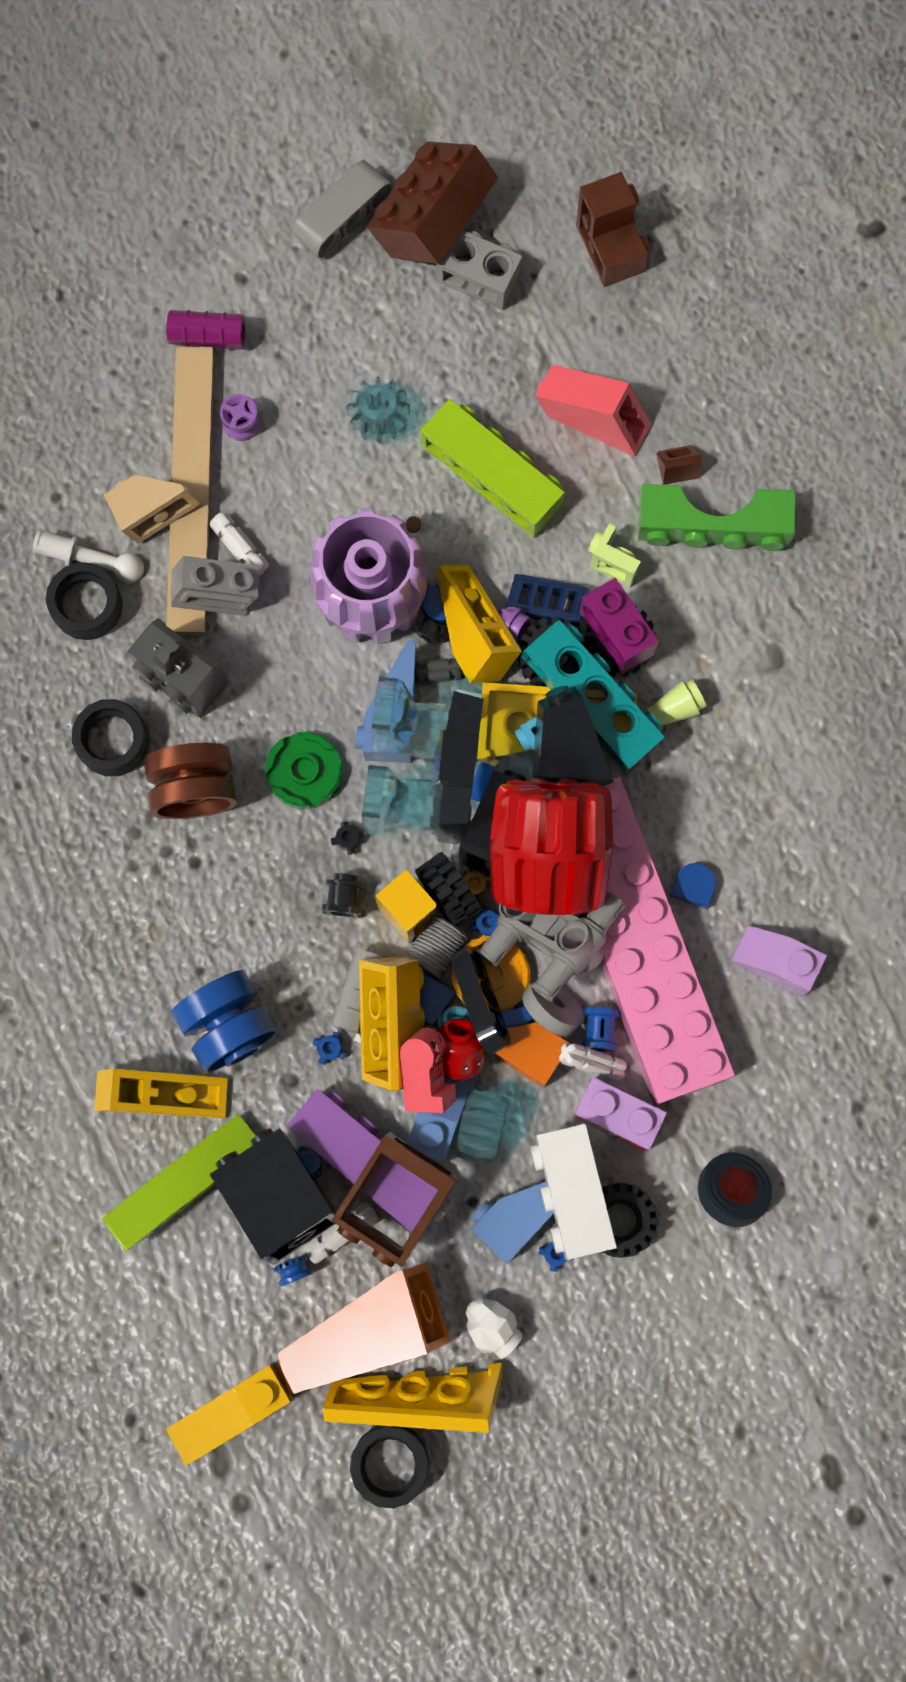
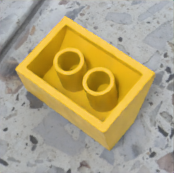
[359,957,425,1091]

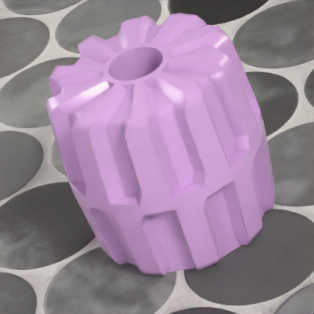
[311,508,427,644]

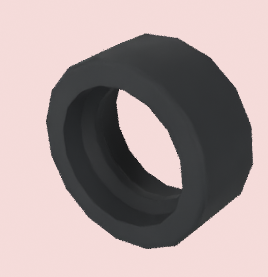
[46,562,123,640]
[72,699,149,776]
[350,1425,430,1509]

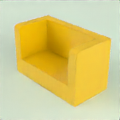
[375,870,436,944]

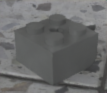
[127,618,228,718]

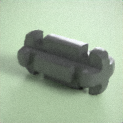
[415,658,462,684]

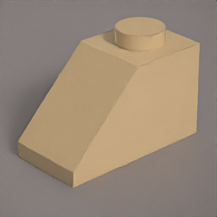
[104,475,200,544]

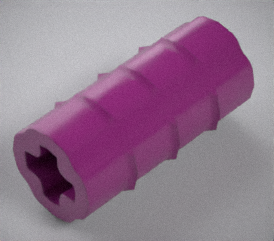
[166,309,246,349]

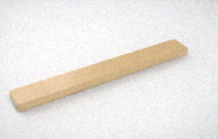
[166,347,215,636]

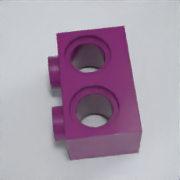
[579,577,659,675]

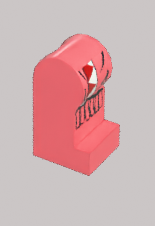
[400,1028,457,1113]

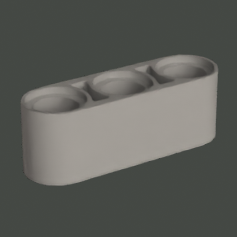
[292,160,393,259]

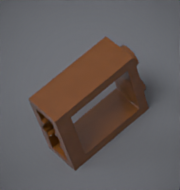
[331,1132,460,1267]

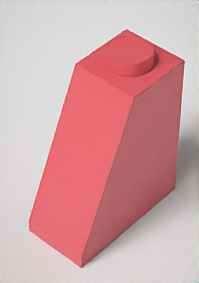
[535,365,651,456]

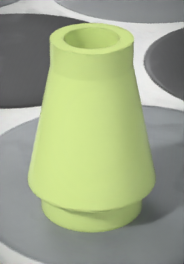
[646,679,707,726]

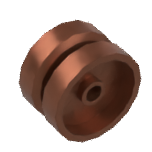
[144,742,237,819]

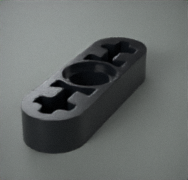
[451,946,511,1055]

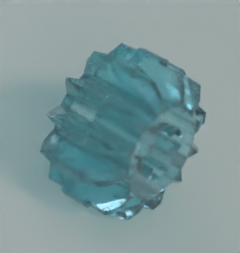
[346,376,411,444]
[457,1089,509,1159]

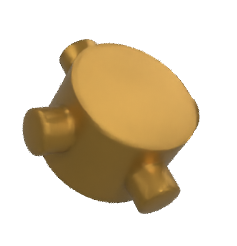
[463,868,491,901]

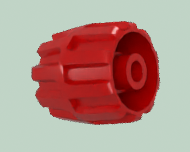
[490,778,613,915]

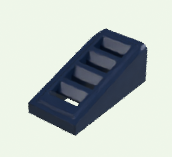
[505,574,589,627]

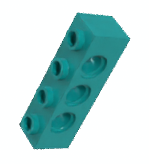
[521,619,665,773]

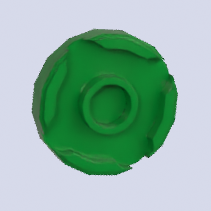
[265,731,343,810]

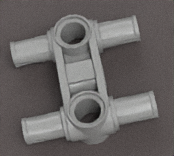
[477,891,626,1002]

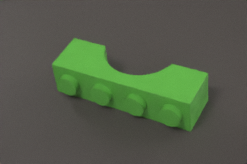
[638,484,795,551]

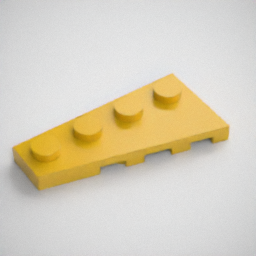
[477,682,638,761]
[322,1363,503,1433]

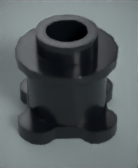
[322,873,365,918]

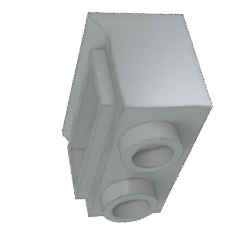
[171,556,259,616]

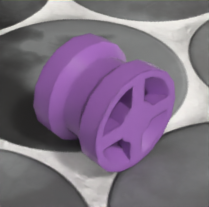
[220,394,260,441]

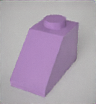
[731,925,827,997]

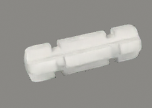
[210,512,269,576]
[559,1043,627,1081]
[304,1203,379,1264]

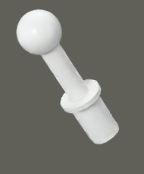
[33,529,144,584]

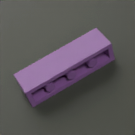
[286,1088,438,1232]

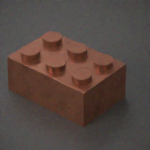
[367,141,498,264]

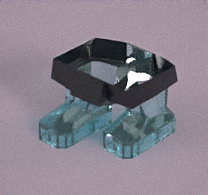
[362,676,484,845]

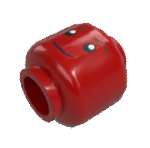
[436,1019,485,1082]

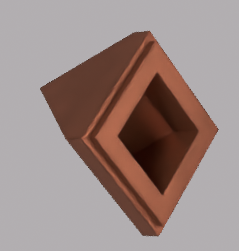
[656,445,702,485]

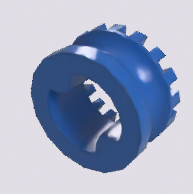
[273,1254,314,1287]

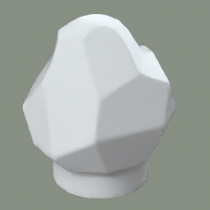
[466,1299,523,1359]

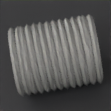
[405,915,467,980]

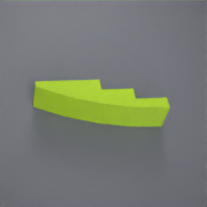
[101,1114,255,1252]

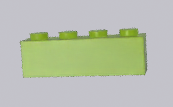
[420,398,565,538]

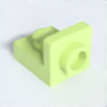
[588,523,641,587]

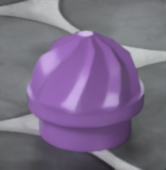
[498,607,532,645]

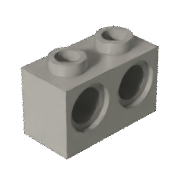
[436,230,523,310]

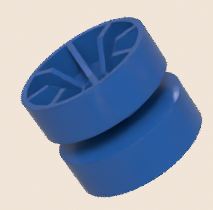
[170,970,279,1073]

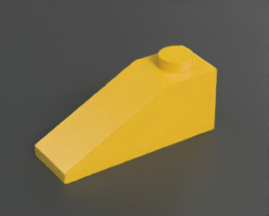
[436,565,522,684]
[94,1069,228,1119]
[166,1362,294,1466]

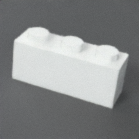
[530,1124,617,1260]

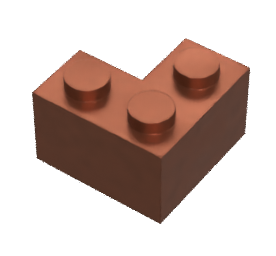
[576,171,650,287]

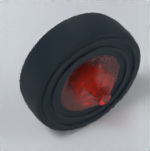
[697,1152,772,1227]

